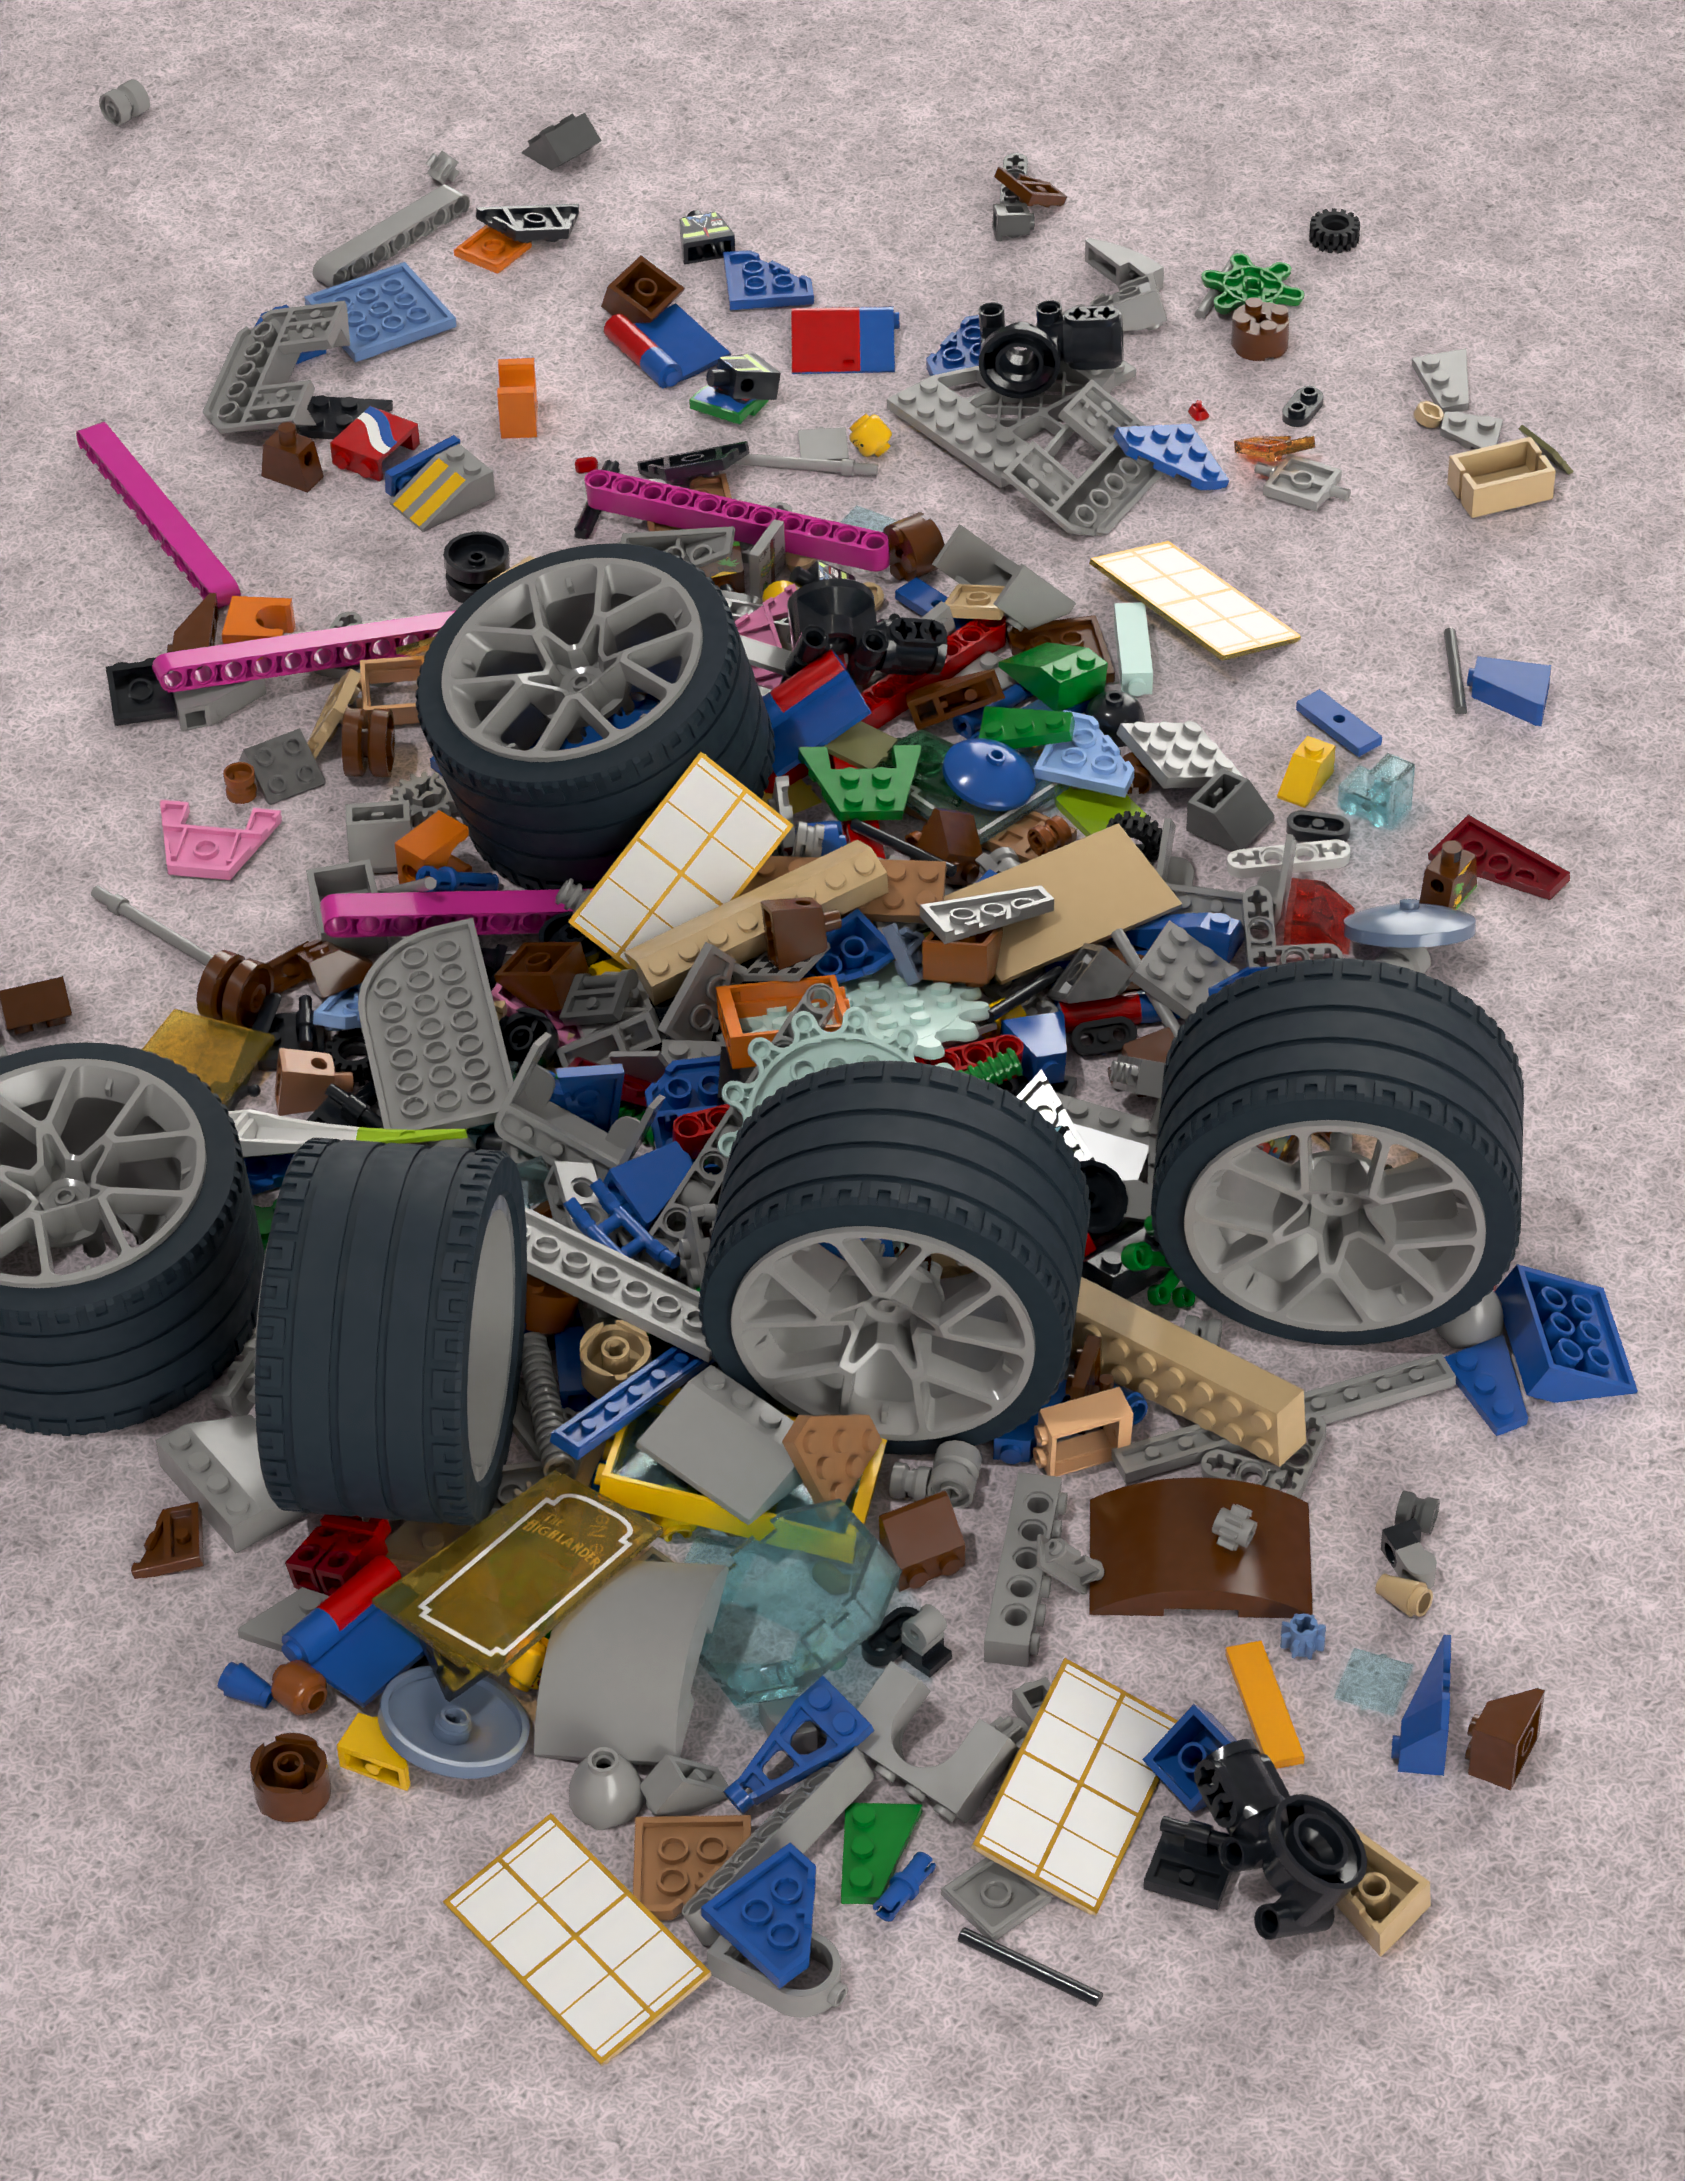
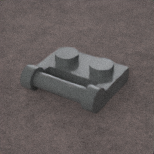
[559,969,639,1026]

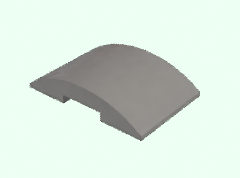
[534,1558,729,1766]

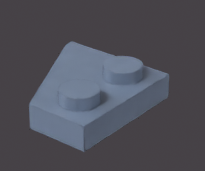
[882,923,925,986]

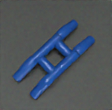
[563,1178,681,1269]

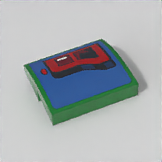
[689,385,769,425]

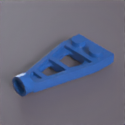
[723,1676,875,1814]

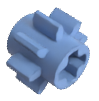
[1280,1613,1326,1660]

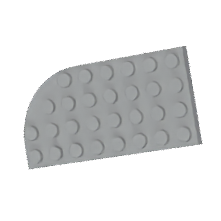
[358,918,513,1130]

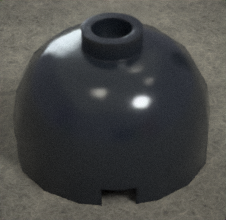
[1084,690,1145,748]
[499,1007,560,1075]

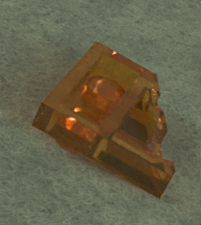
[1234,436,1315,462]

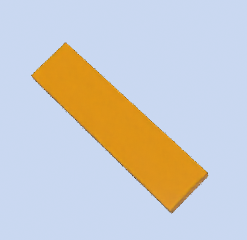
[1225,1640,1305,1769]

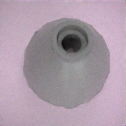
[1435,1291,1504,1349]
[569,1747,644,1830]

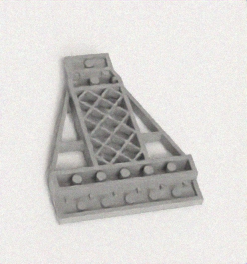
[887,360,1136,488]

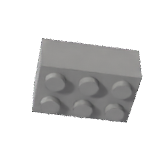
[306,859,388,956]

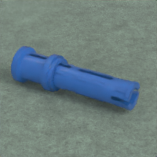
[952,683,1033,739]
[415,865,499,892]

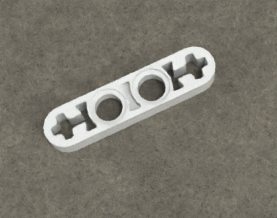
[1227,839,1350,878]

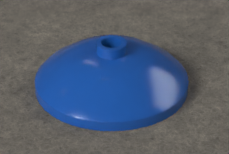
[942,738,1036,811]

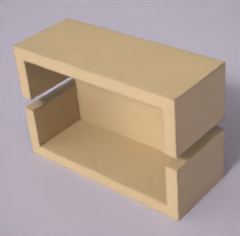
[1447,437,1556,518]

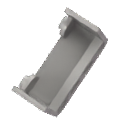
[932,524,1076,631]
[1156,818,1297,930]
[494,1032,666,1181]

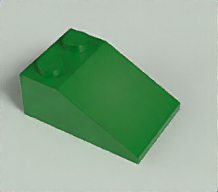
[998,642,1108,711]

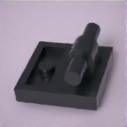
[257,995,325,1070]
[306,1083,384,1129]
[1143,1816,1233,1910]

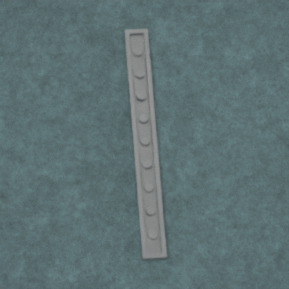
[1112,1352,1456,1483]

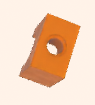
[497,358,538,439]
[222,596,295,661]
[394,810,472,884]

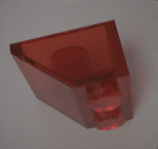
[1283,878,1355,955]

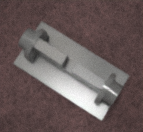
[1036,1534,1104,1594]

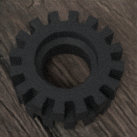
[1309,208,1360,254]
[1106,811,1163,865]
[325,1028,373,1087]

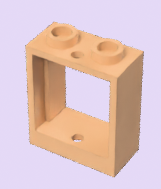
[356,655,425,725]
[1033,1387,1133,1477]

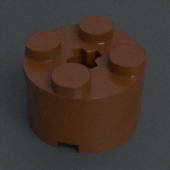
[1231,297,1290,361]
[882,512,945,581]
[525,1273,580,1334]
[250,1733,331,1822]

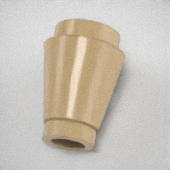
[1375,1574,1433,1617]

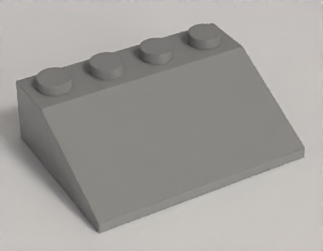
[1055,1092,1150,1183]
[636,1365,803,1525]
[156,1415,311,1554]

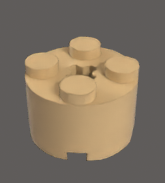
[580,1320,652,1399]

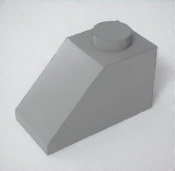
[640,1754,729,1816]

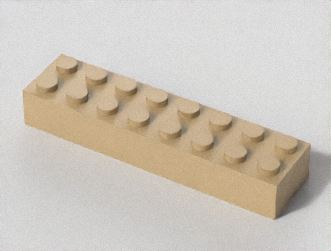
[1070,1277,1306,1467]

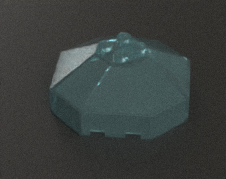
[698,1498,902,1708]

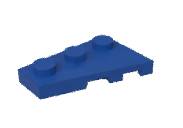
[555,1064,625,1133]
[1444,1335,1528,1436]

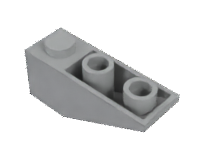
[172,679,266,731]

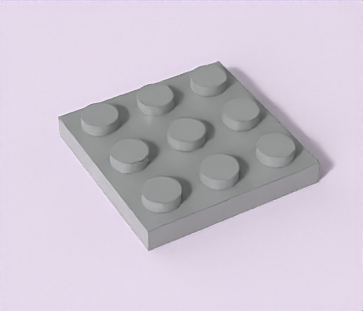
[1117,721,1243,788]
[1129,920,1240,1020]

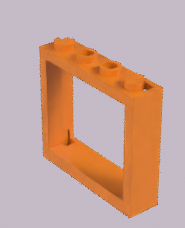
[716,975,850,1069]

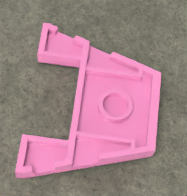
[734,583,797,690]
[160,800,282,880]

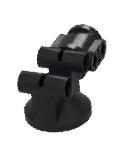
[978,300,1124,399]
[785,578,947,685]
[1194,1739,1367,1940]

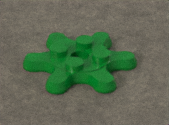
[1201,253,1305,314]

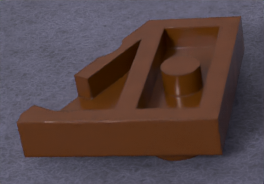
[994,167,1067,208]
[131,1502,204,1579]

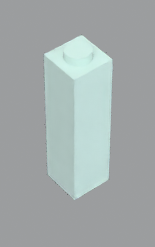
[1114,602,1153,696]

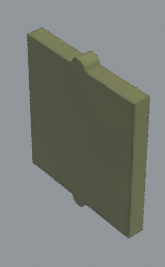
[1518,425,1574,475]
[824,721,898,769]

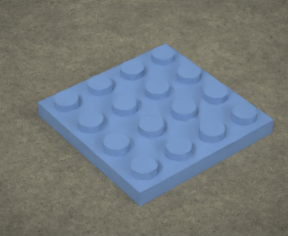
[304,262,457,363]

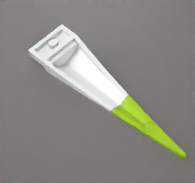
[228,1109,468,1158]

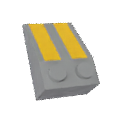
[389,444,495,532]

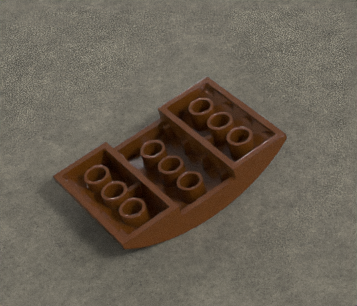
[1089,1477,1313,1618]

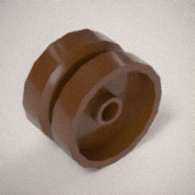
[342,708,395,777]
[196,949,274,1032]

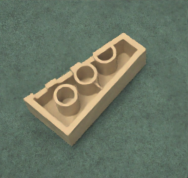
[1336,1827,1431,1957]

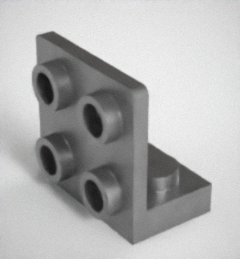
[239,728,325,805]

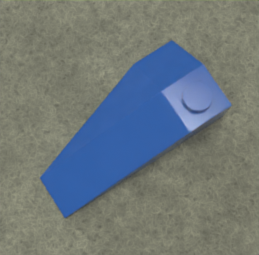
[758,908,895,984]
[1110,912,1244,963]
[1391,1635,1451,1776]

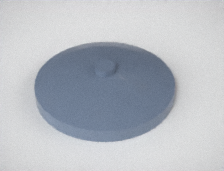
[1344,899,1476,948]
[378,1666,530,1779]

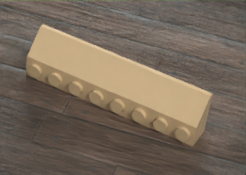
[624,840,888,1006]

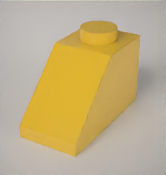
[1277,735,1335,808]
[337,1712,410,1791]

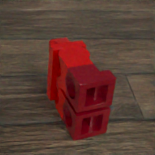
[285,1514,392,1596]

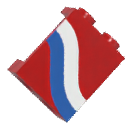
[330,406,420,482]

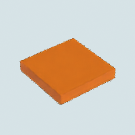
[454,225,532,274]

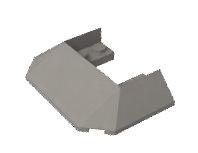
[203,301,350,433]
[1001,379,1164,536]

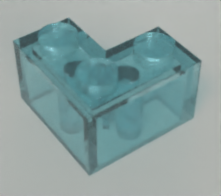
[1337,753,1415,831]

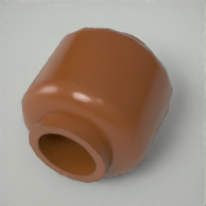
[271,1659,327,1716]

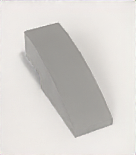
[1085,238,1164,290]
[556,1007,666,1068]

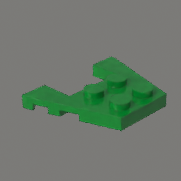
[798,745,921,821]

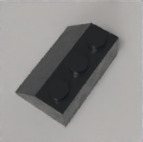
[1081,1226,1171,1300]

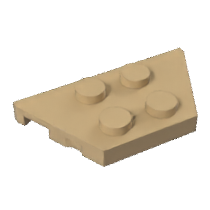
[307,669,361,759]

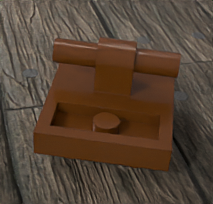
[1065,1335,1114,1435]

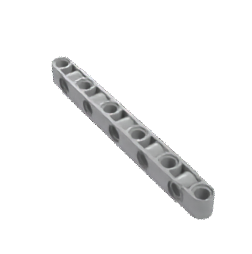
[634,983,836,1276]

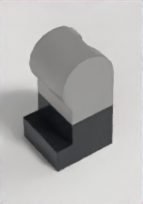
[1380,1518,1437,1589]
[902,1604,952,1678]

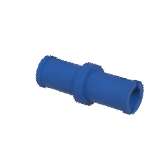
[873,1852,936,1922]

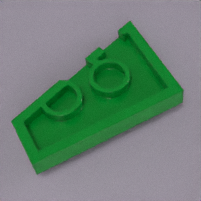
[979,706,1075,749]
[841,1803,923,1905]

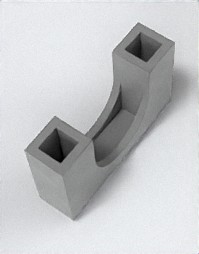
[857,1661,1019,1823]

